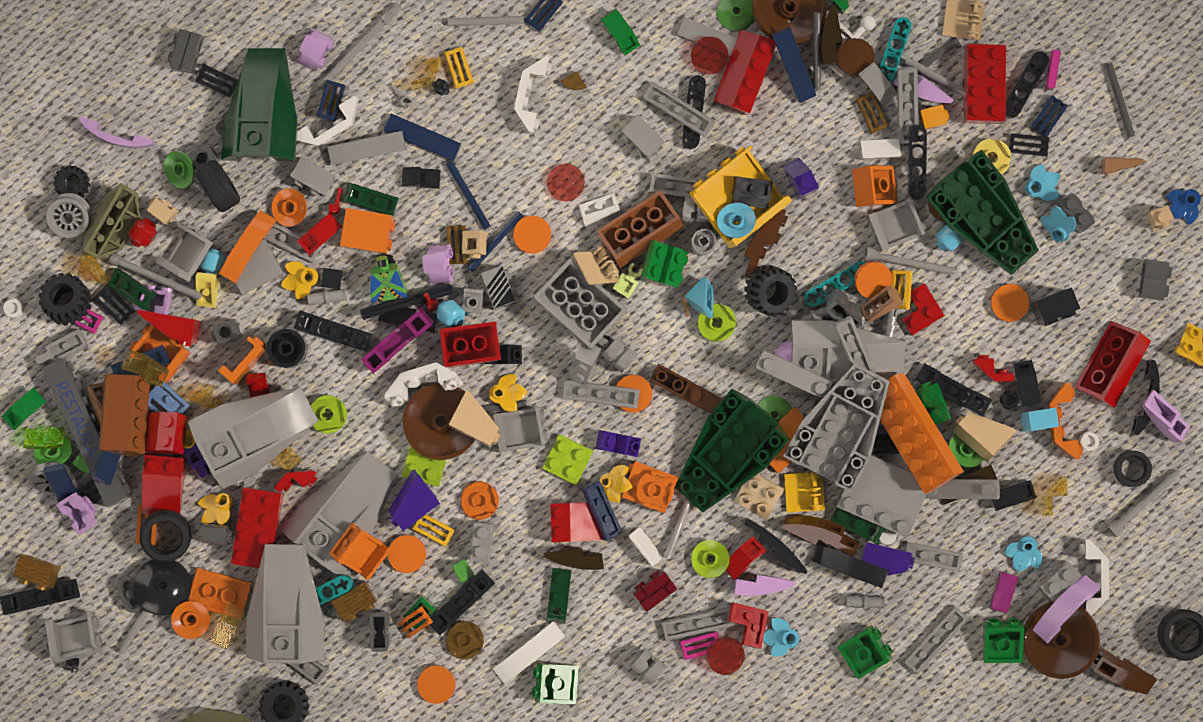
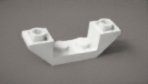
[514,57,552,134]
[297,94,359,145]
[385,362,463,407]
[1079,539,1109,616]

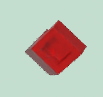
[297,213,342,256]
[972,355,1014,382]
[246,372,269,398]
[274,470,318,493]
[726,536,766,580]

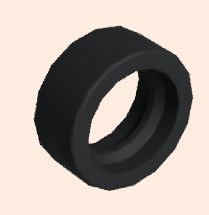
[1113,451,1152,487]

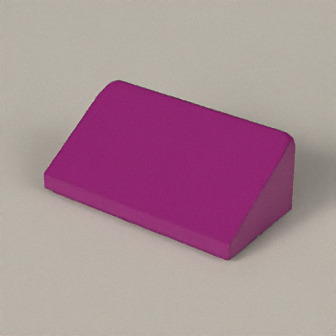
[989,571,1019,613]

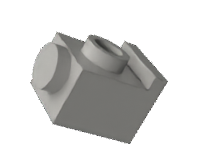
[463,288,484,317]

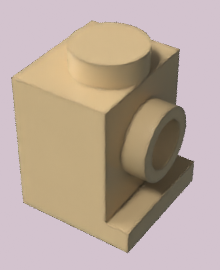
[147,197,179,226]
[1146,205,1174,232]
[462,230,488,259]

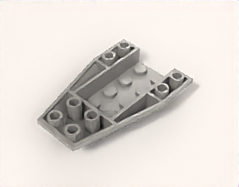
[788,320,906,396]
[783,363,890,493]
[188,387,318,489]
[281,451,398,576]
[246,544,324,664]

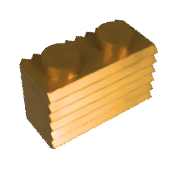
[13,554,61,591]
[331,581,377,622]

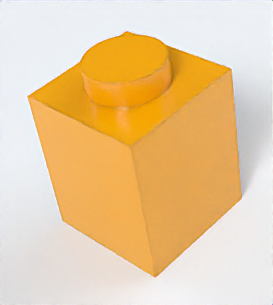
[918,105,949,130]

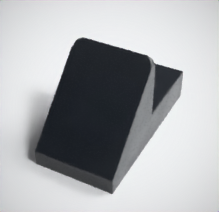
[401,167,441,189]

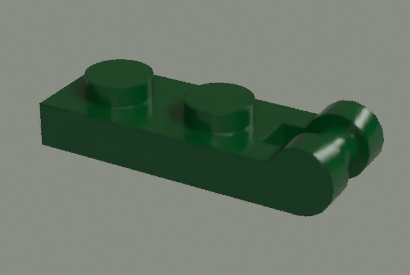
[342,182,399,216]
[107,268,157,311]
[830,507,886,545]
[546,568,572,624]

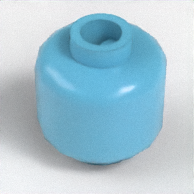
[936,224,964,251]
[199,248,227,274]
[437,300,465,328]

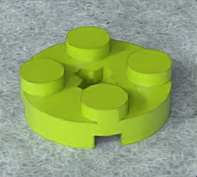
[698,304,736,342]
[311,395,347,434]

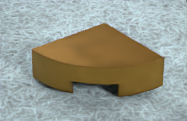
[561,71,587,91]

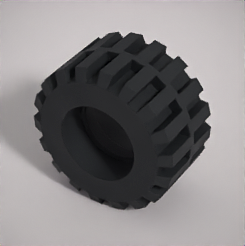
[744,265,798,317]
[38,273,92,326]
[259,681,310,722]

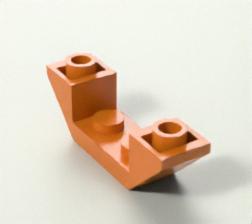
[1047,382,1083,459]

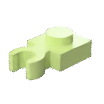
[612,263,643,299]

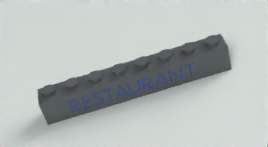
[42,358,131,507]

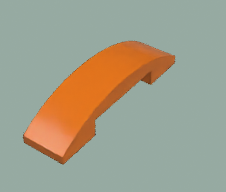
[219,210,277,284]

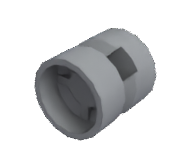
[681,197,709,225]
[691,229,716,256]
[602,337,638,373]
[629,648,666,685]

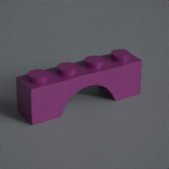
[361,307,434,374]

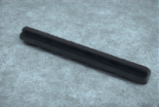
[360,283,453,320]

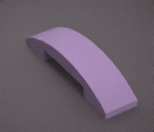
[79,116,156,149]
[1033,575,1100,643]

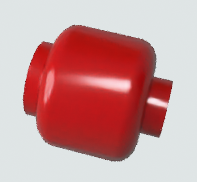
[128,218,157,247]

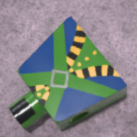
[370,256,407,303]

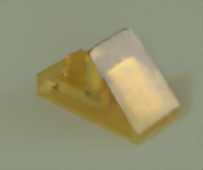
[78,251,110,284]
[187,385,224,409]

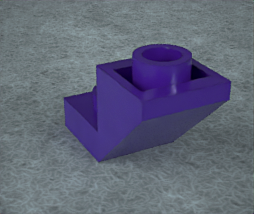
[595,430,641,457]

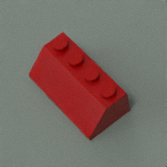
[713,30,776,115]
[1075,321,1151,408]

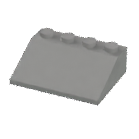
[533,259,627,350]
[837,454,926,538]

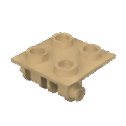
[942,0,985,41]
[573,244,619,285]
[733,474,785,520]

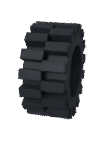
[53,165,90,198]

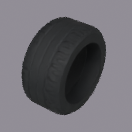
[196,160,240,212]
[139,510,191,562]
[1157,609,1203,661]

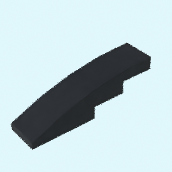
[743,518,807,574]

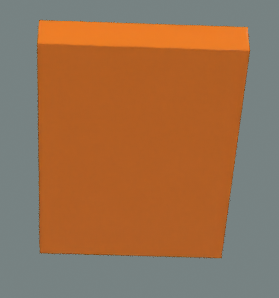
[770,407,805,474]
[188,567,253,620]

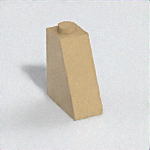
[449,390,501,448]
[953,412,1016,463]

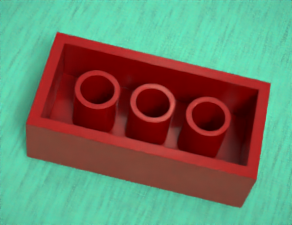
[963,44,1006,124]
[231,487,284,568]

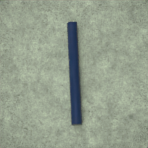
[446,161,491,230]
[467,211,523,272]

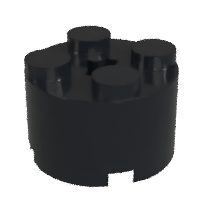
[267,329,308,368]

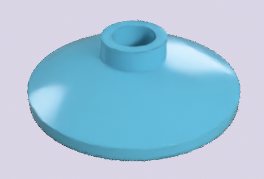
[717,203,756,238]

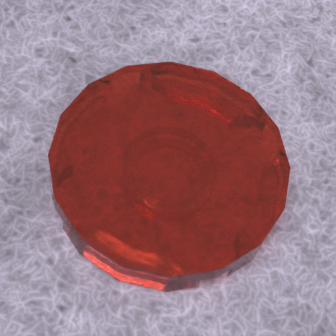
[691,36,729,75]
[547,164,585,202]
[706,636,745,675]

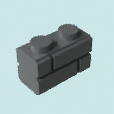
[167,29,204,74]

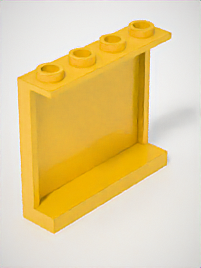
[689,146,792,248]

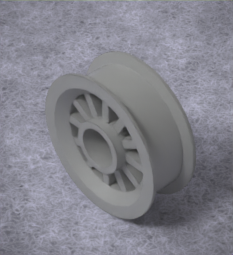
[46,193,91,238]

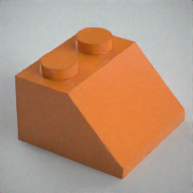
[852,166,898,207]

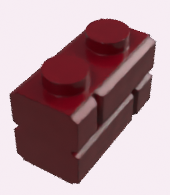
[633,570,678,612]

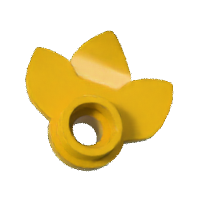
[281,261,318,299]
[489,374,527,412]
[599,465,632,503]
[198,493,233,525]

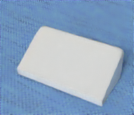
[860,138,901,160]
[578,193,621,227]
[629,527,663,566]

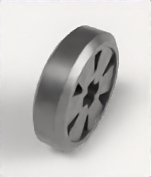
[29,462,73,492]

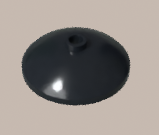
[133,559,192,616]

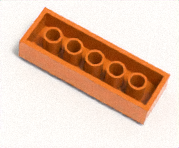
[880,373,964,494]

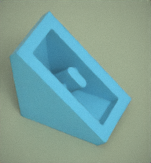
[684,276,713,318]
[1020,408,1059,432]

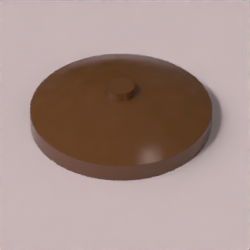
[752,0,827,45]
[403,383,475,461]
[1023,601,1100,679]

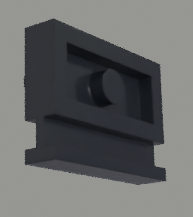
[730,176,773,209]

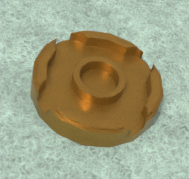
[446,621,484,660]

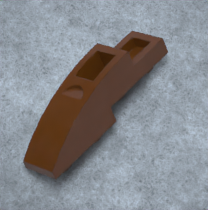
[744,209,788,280]
[649,364,723,414]
[781,515,859,557]
[1092,647,1157,695]

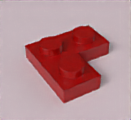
[902,283,945,336]
[727,602,769,649]

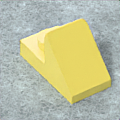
[196,272,219,308]

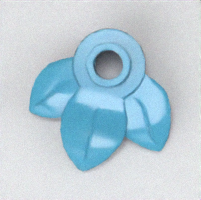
[1025,164,1060,201]
[1041,206,1076,242]
[1004,536,1042,572]
[763,618,799,657]

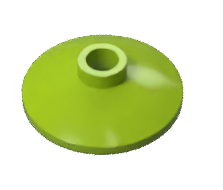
[691,540,729,578]

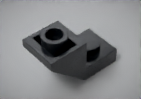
[480,345,522,365]
[1013,360,1041,407]
[992,480,1037,511]

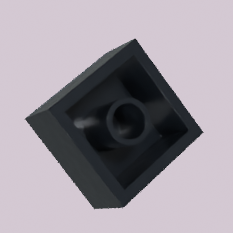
[1030,287,1081,326]

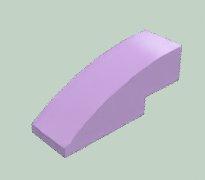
[893,75,954,103]
[1142,390,1190,442]
[733,574,795,596]

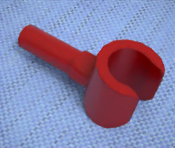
[329,188,342,214]
[424,293,438,312]

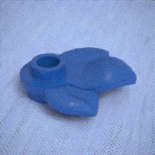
[1166,189,1201,225]

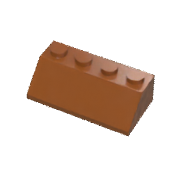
[596,190,684,268]
[99,374,150,457]

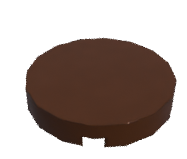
[837,38,875,77]

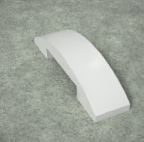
[493,621,565,684]

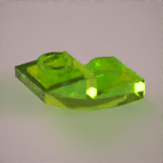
[23,426,65,449]

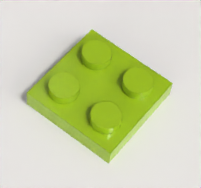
[542,434,593,485]
[402,445,446,487]

